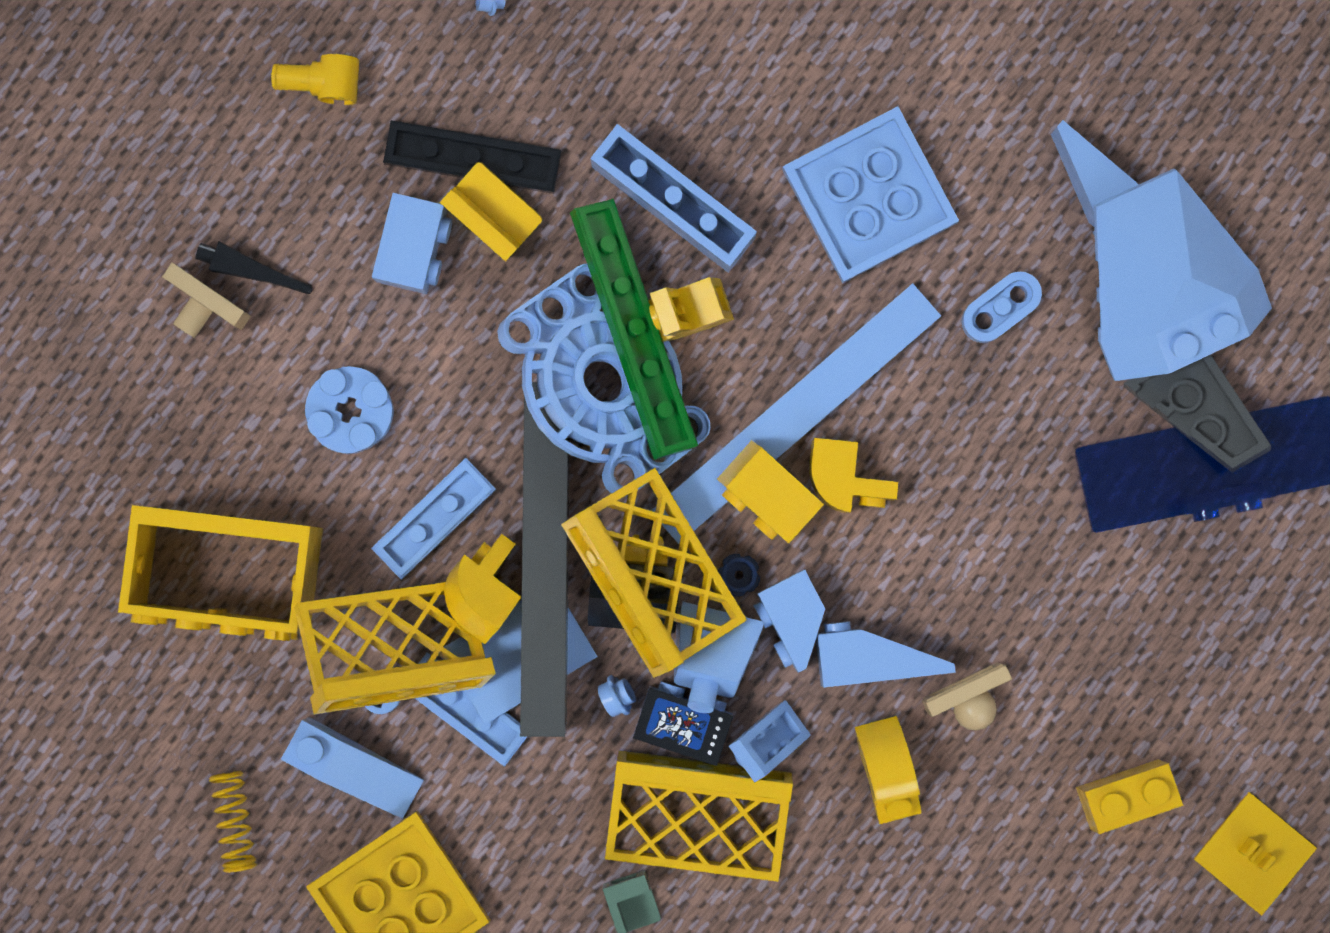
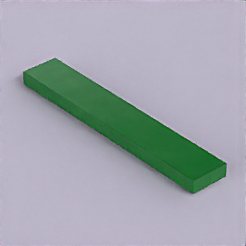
[570,199,698,460]

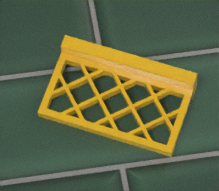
[561,468,747,678]
[294,582,496,715]
[605,750,793,882]

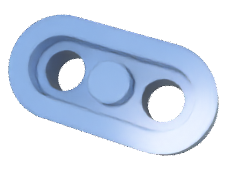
[961,272,1042,343]

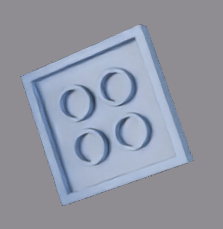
[782,106,959,284]

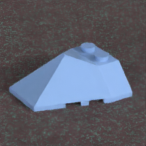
[1094,169,1272,381]

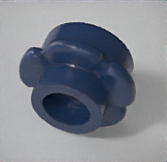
[718,554,760,597]

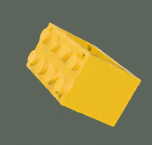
[118,505,323,641]

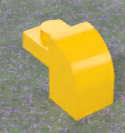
[649,277,734,342]
[809,438,899,513]
[444,534,521,644]
[854,716,922,824]

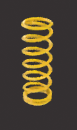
[209,771,257,873]

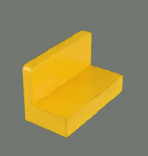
[440,162,543,262]

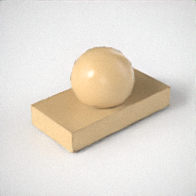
[922,663,1012,731]

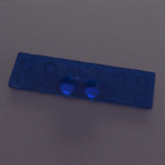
[1074,396,1330,533]

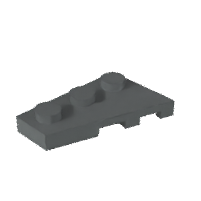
[1124,355,1271,473]

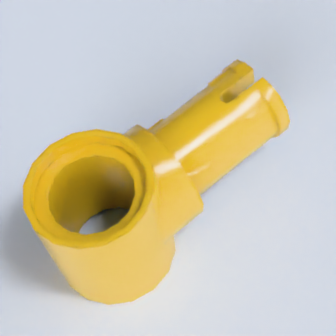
[271,54,359,105]

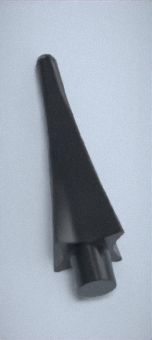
[195,241,313,294]

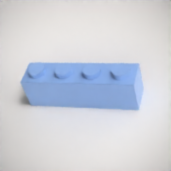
[590,124,757,273]

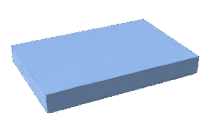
[444,600,598,725]

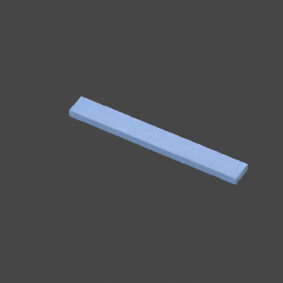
[651,283,941,544]

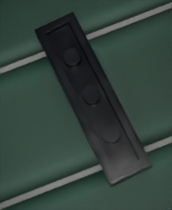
[383,120,562,194]

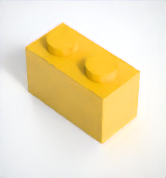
[717,440,824,543]
[1076,759,1183,834]

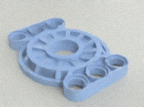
[497,264,711,497]

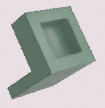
[603,870,661,933]

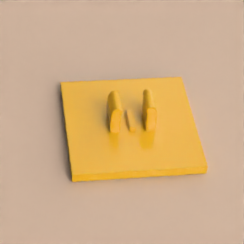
[1194,792,1317,916]

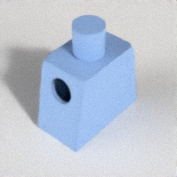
[674,602,764,713]

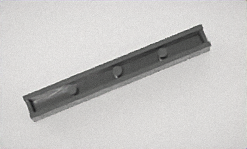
[520,382,570,737]

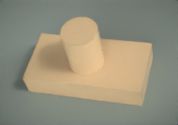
[162,263,251,338]

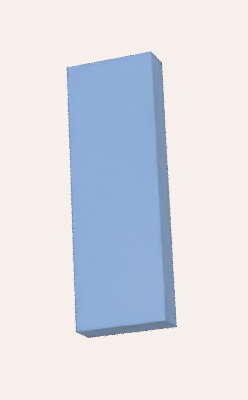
[371,458,497,580]
[415,652,527,767]

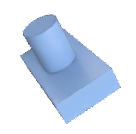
[729,700,811,782]

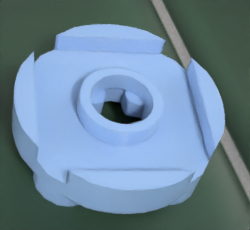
[305,366,394,454]

